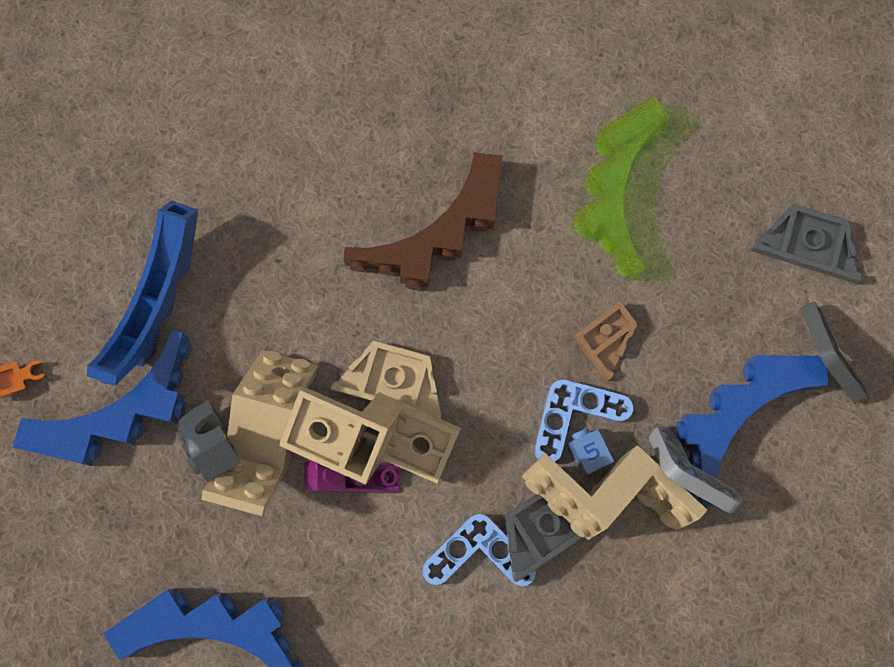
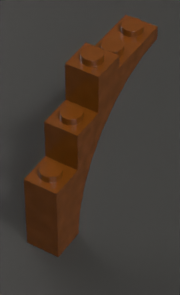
[343,152,503,290]

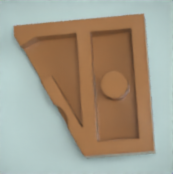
[573,301,637,381]

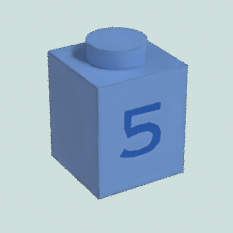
[568,428,614,476]

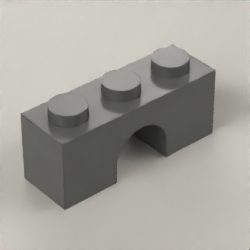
[177,400,241,482]

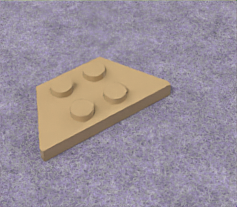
[331,341,441,419]

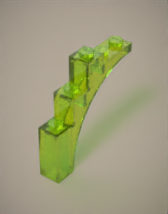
[573,95,670,281]

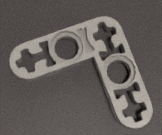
[649,425,743,513]

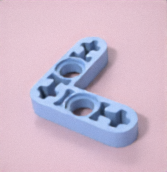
[534,380,633,462]
[422,514,536,586]

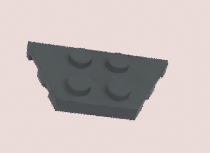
[751,204,862,284]
[505,494,583,582]

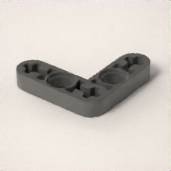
[801,301,869,404]

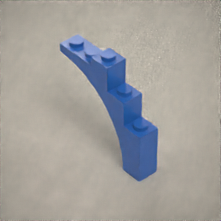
[86,200,199,386]
[12,330,191,466]
[676,355,828,506]
[103,588,305,667]

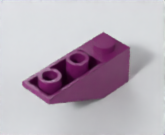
[303,461,401,493]

